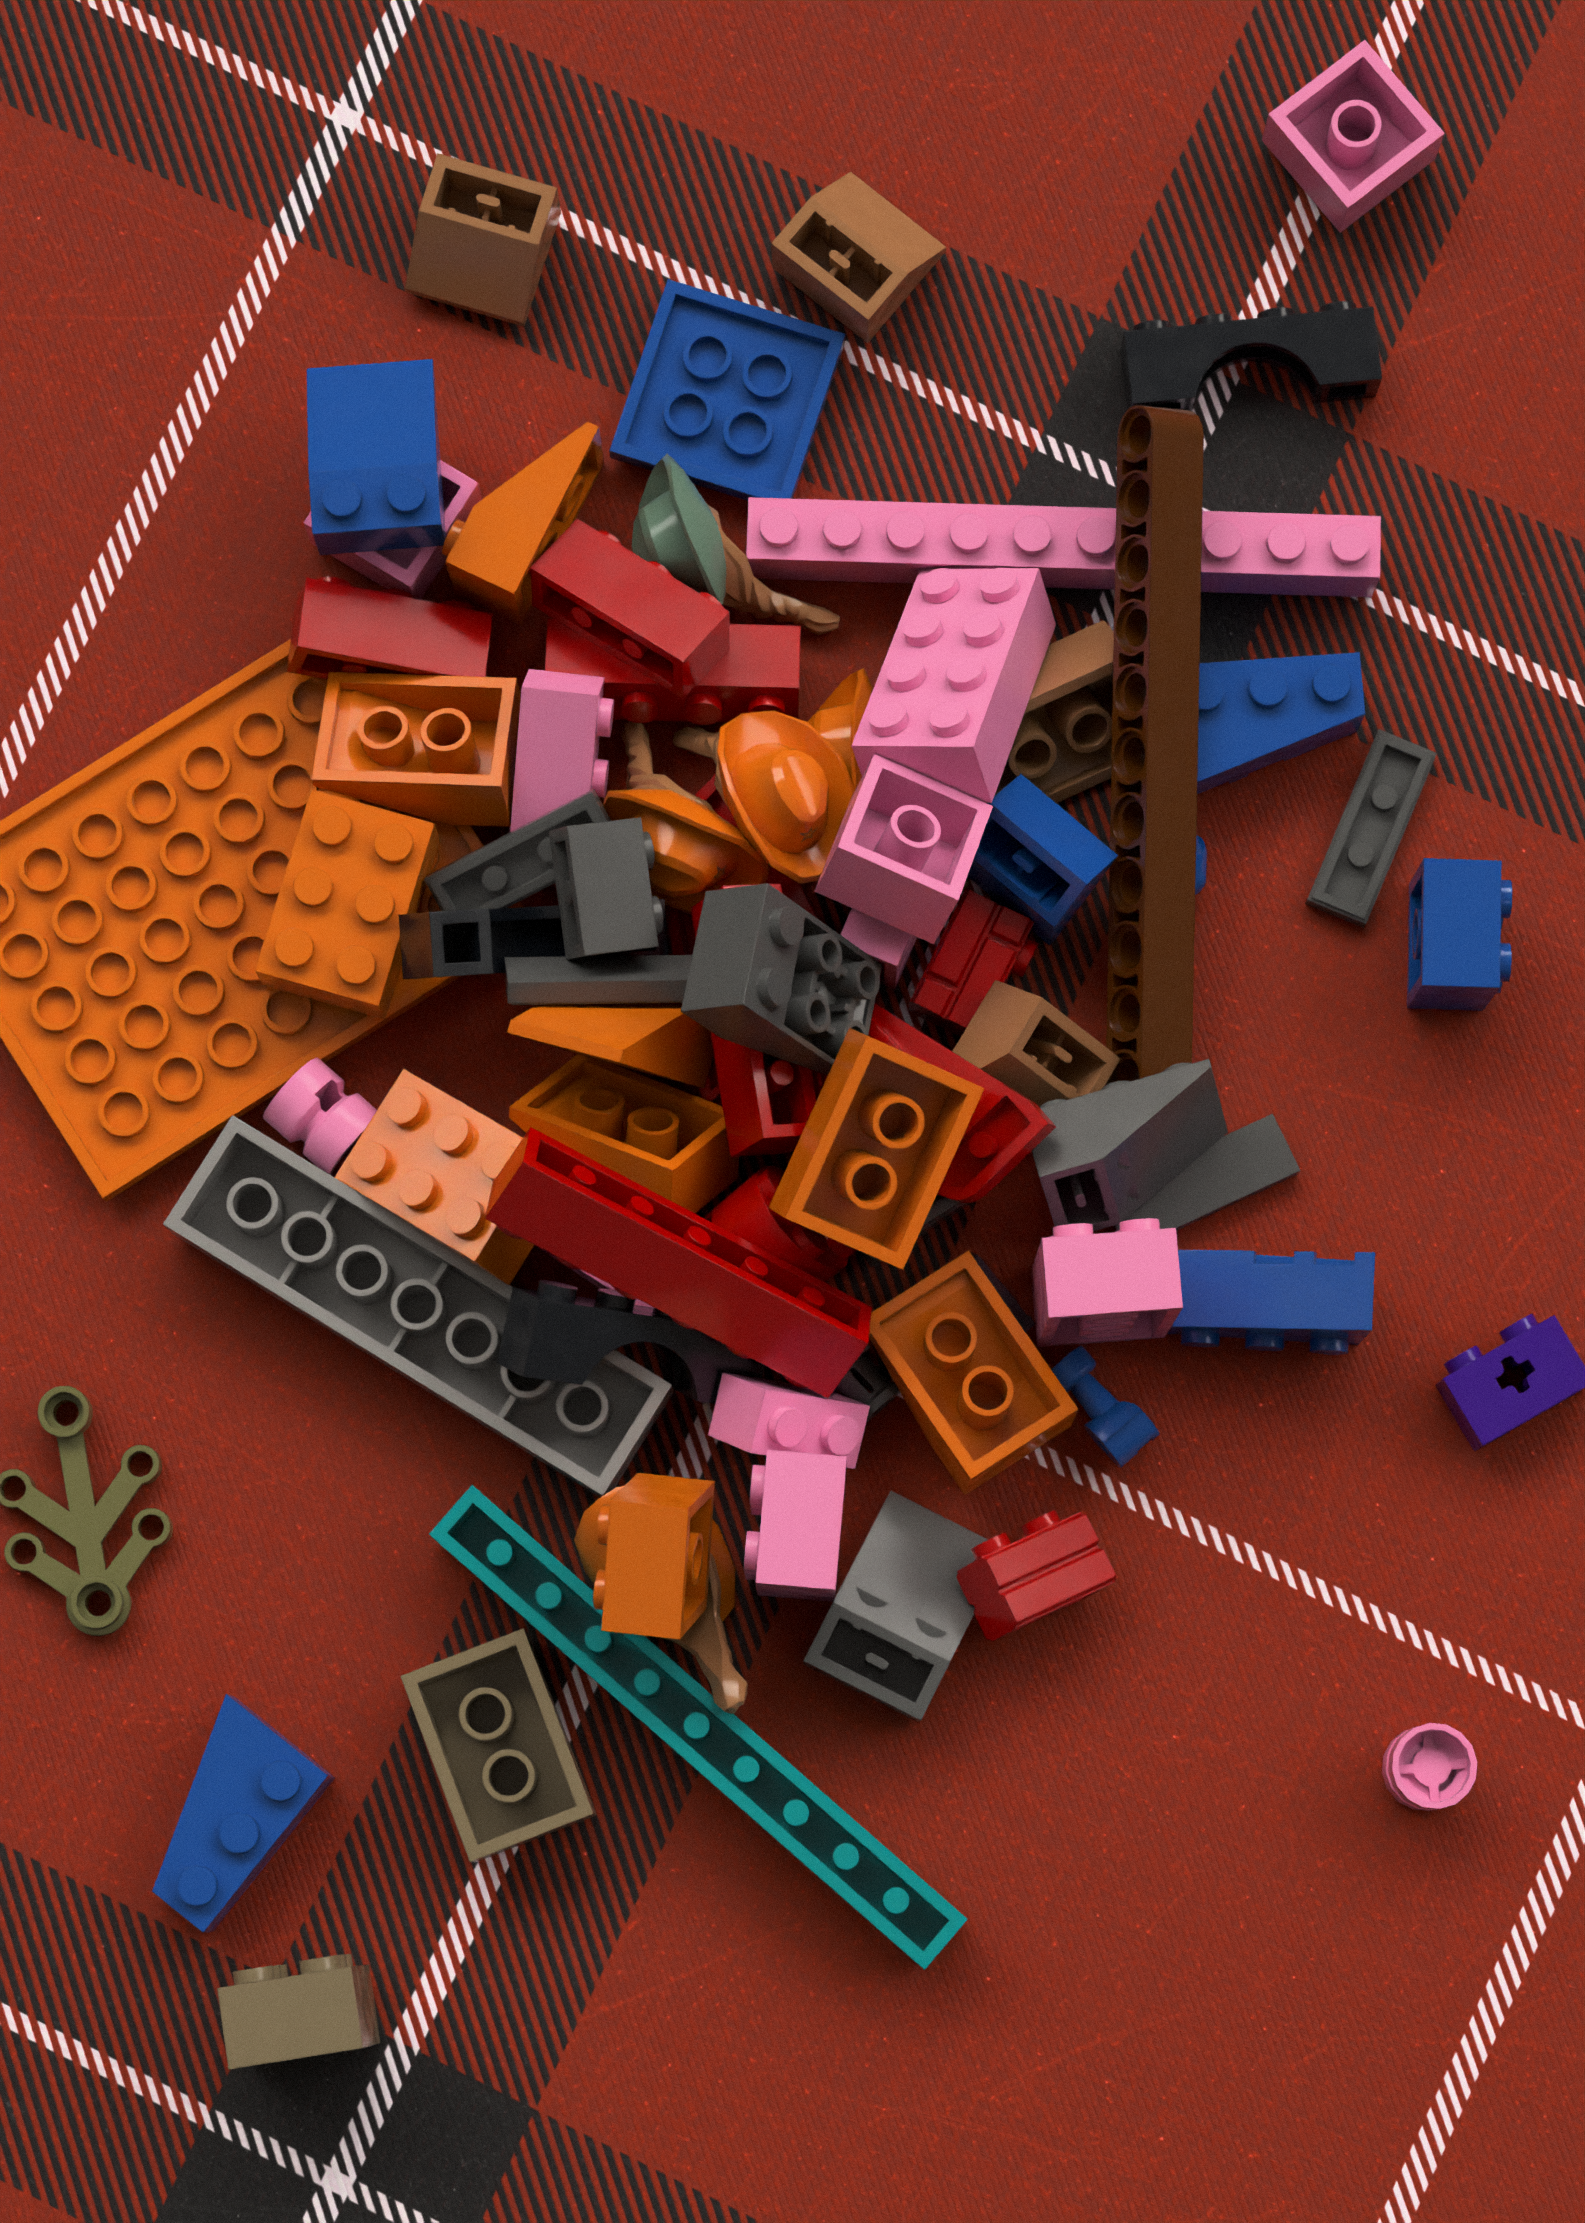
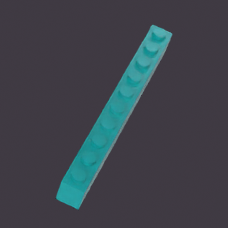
[429,1485,968,1970]

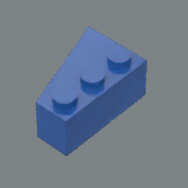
[1197,652,1365,794]
[1167,1250,1375,1355]
[152,1694,335,1933]

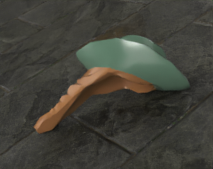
[631,454,840,635]

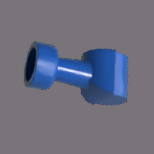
[1051,1345,1160,1468]

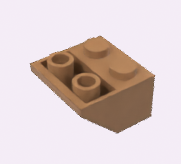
[405,153,561,327]
[771,172,947,343]
[953,980,1121,1107]

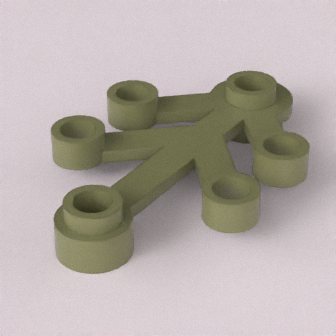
[0,1386,173,1636]

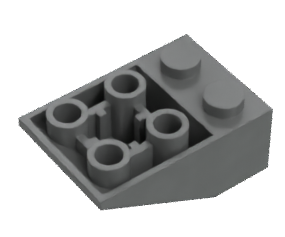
[681,883,882,1075]
[1032,1059,1228,1231]
[803,1491,988,1723]

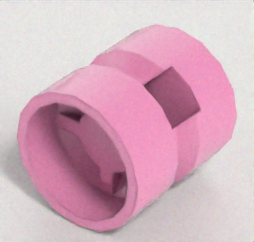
[263,1057,377,1177]
[1382,1723,1477,1811]

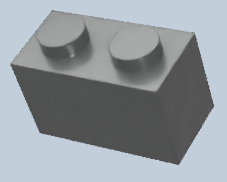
[549,817,663,960]

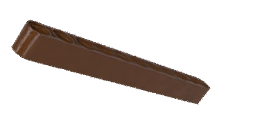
[1106,405,1204,1085]

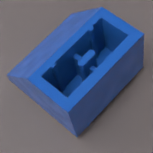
[967,774,1118,945]

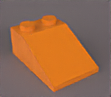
[442,421,604,626]
[311,672,521,827]
[507,1003,714,1088]
[509,1054,739,1214]
[869,1250,1078,1495]

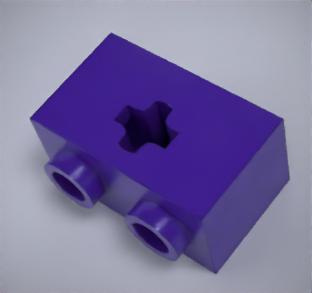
[1435,1314,1585,1452]

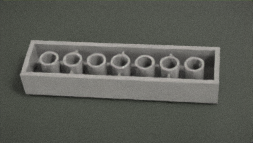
[163,1115,674,1497]

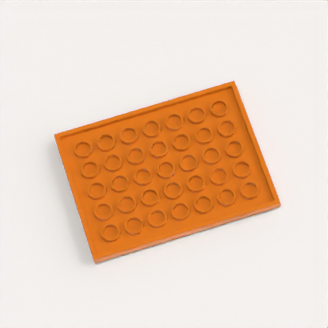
[0,639,524,1202]

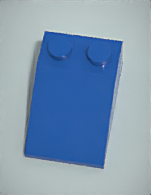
[307,359,446,555]

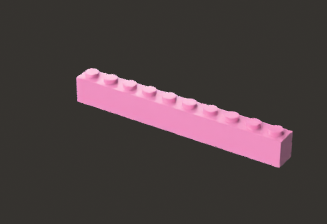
[746,497,1381,597]

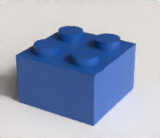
[1407,858,1512,1011]

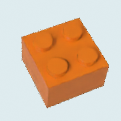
[593,1473,715,1640]

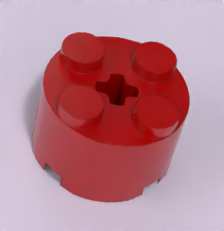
[704,1165,857,1283]

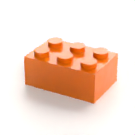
[255,789,440,1020]
[769,1028,984,1270]
[334,1069,534,1285]

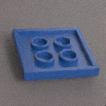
[609,279,846,501]

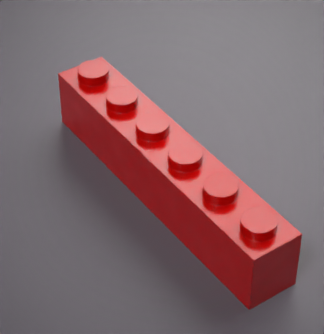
[485,1127,872,1398]

